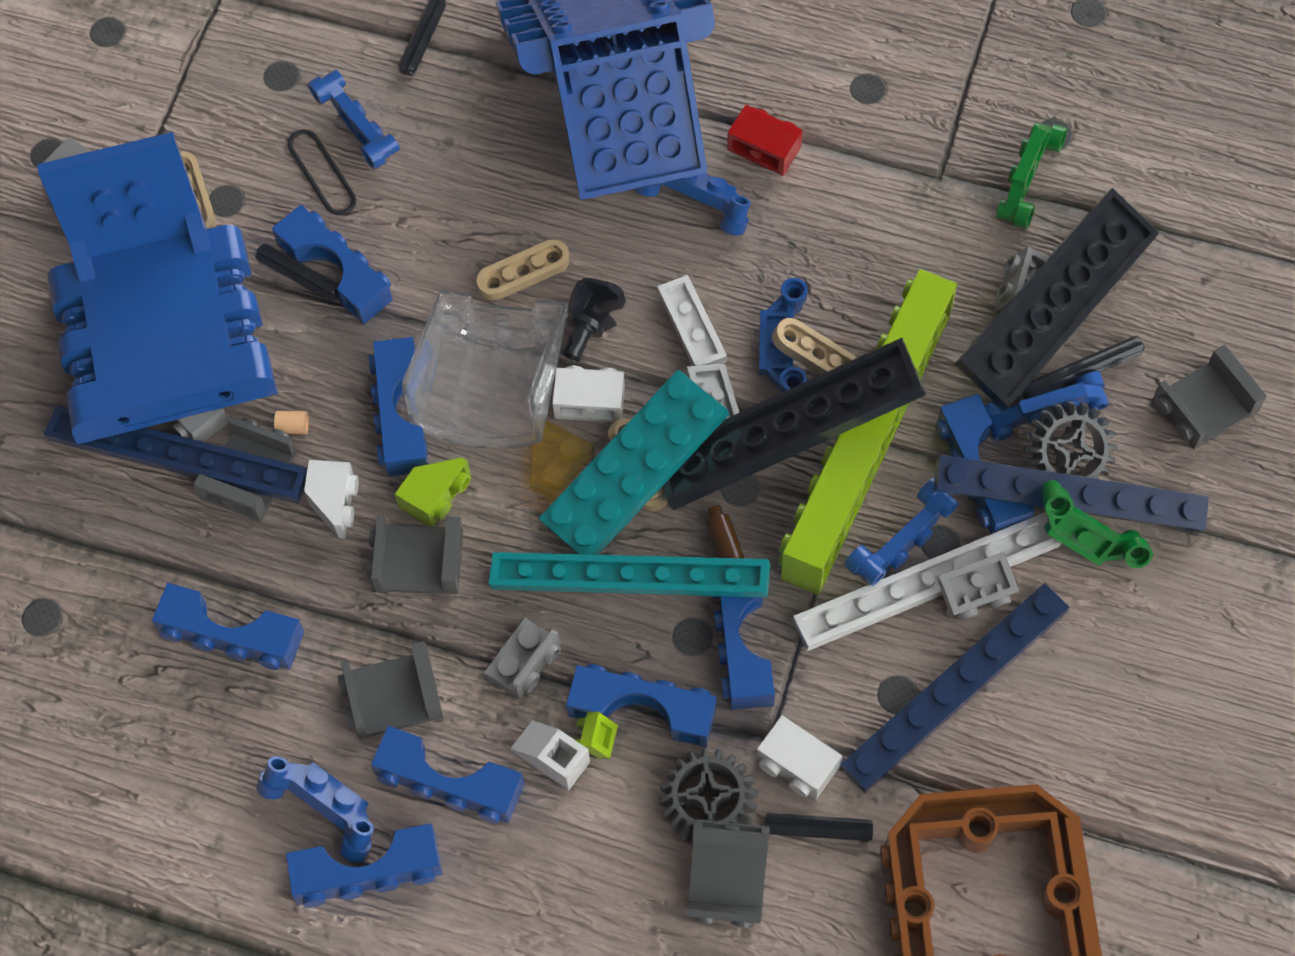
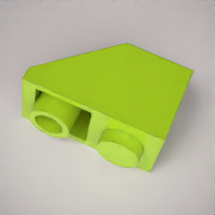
[395,457,471,527]

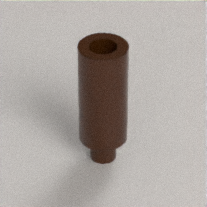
[706,505,745,559]

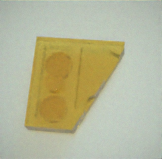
[530,416,595,501]

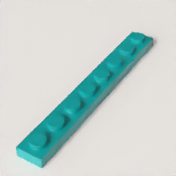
[489,552,770,598]

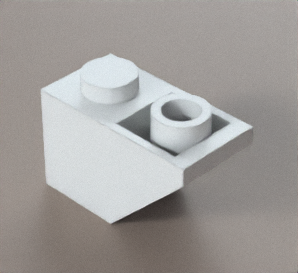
[304,460,359,539]
[511,721,590,791]

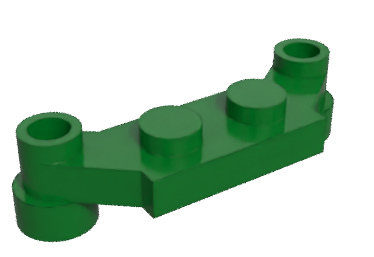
[996,122,1068,230]
[1041,480,1153,568]

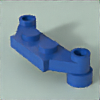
[307,69,400,170]
[635,174,751,235]
[759,278,808,393]
[985,371,1109,441]
[844,477,959,586]
[256,756,374,862]

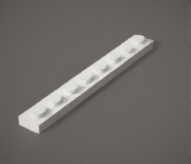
[793,512,1061,651]

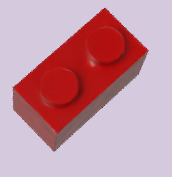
[727,104,803,176]

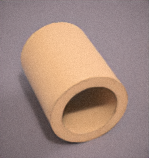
[274,411,309,435]

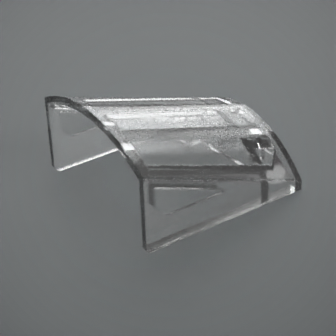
[402,290,569,449]

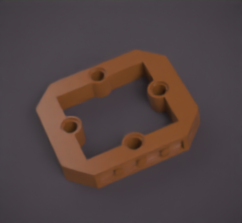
[880,784,1102,956]

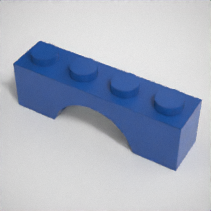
[272,204,393,325]
[368,337,428,477]
[935,394,1035,534]
[152,583,304,670]
[712,596,775,710]
[566,664,717,748]
[371,726,525,824]
[286,823,443,907]

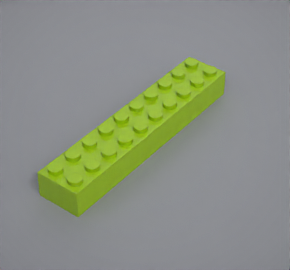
[778,269,958,596]

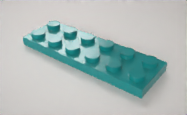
[539,369,730,555]

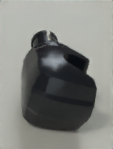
[560,278,626,362]

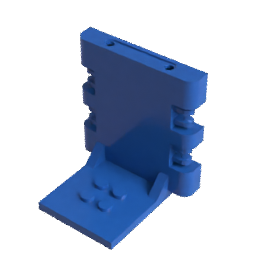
[496,0,715,200]
[37,132,278,445]

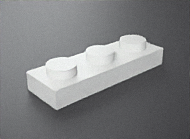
[657,275,727,366]

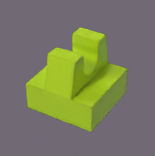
[574,712,618,759]

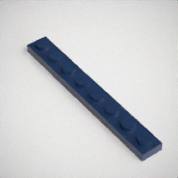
[44,405,308,504]
[933,455,1209,532]
[840,583,1070,793]

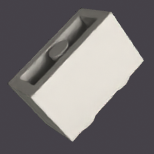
[553,366,625,422]
[756,715,842,800]

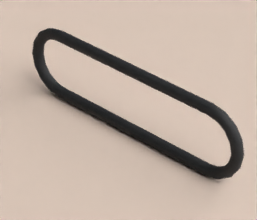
[288,129,356,215]

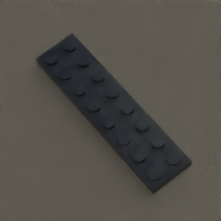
[954,188,1159,411]
[663,338,926,511]

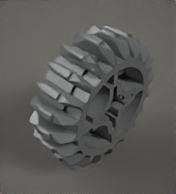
[1023,401,1118,479]
[659,748,758,841]

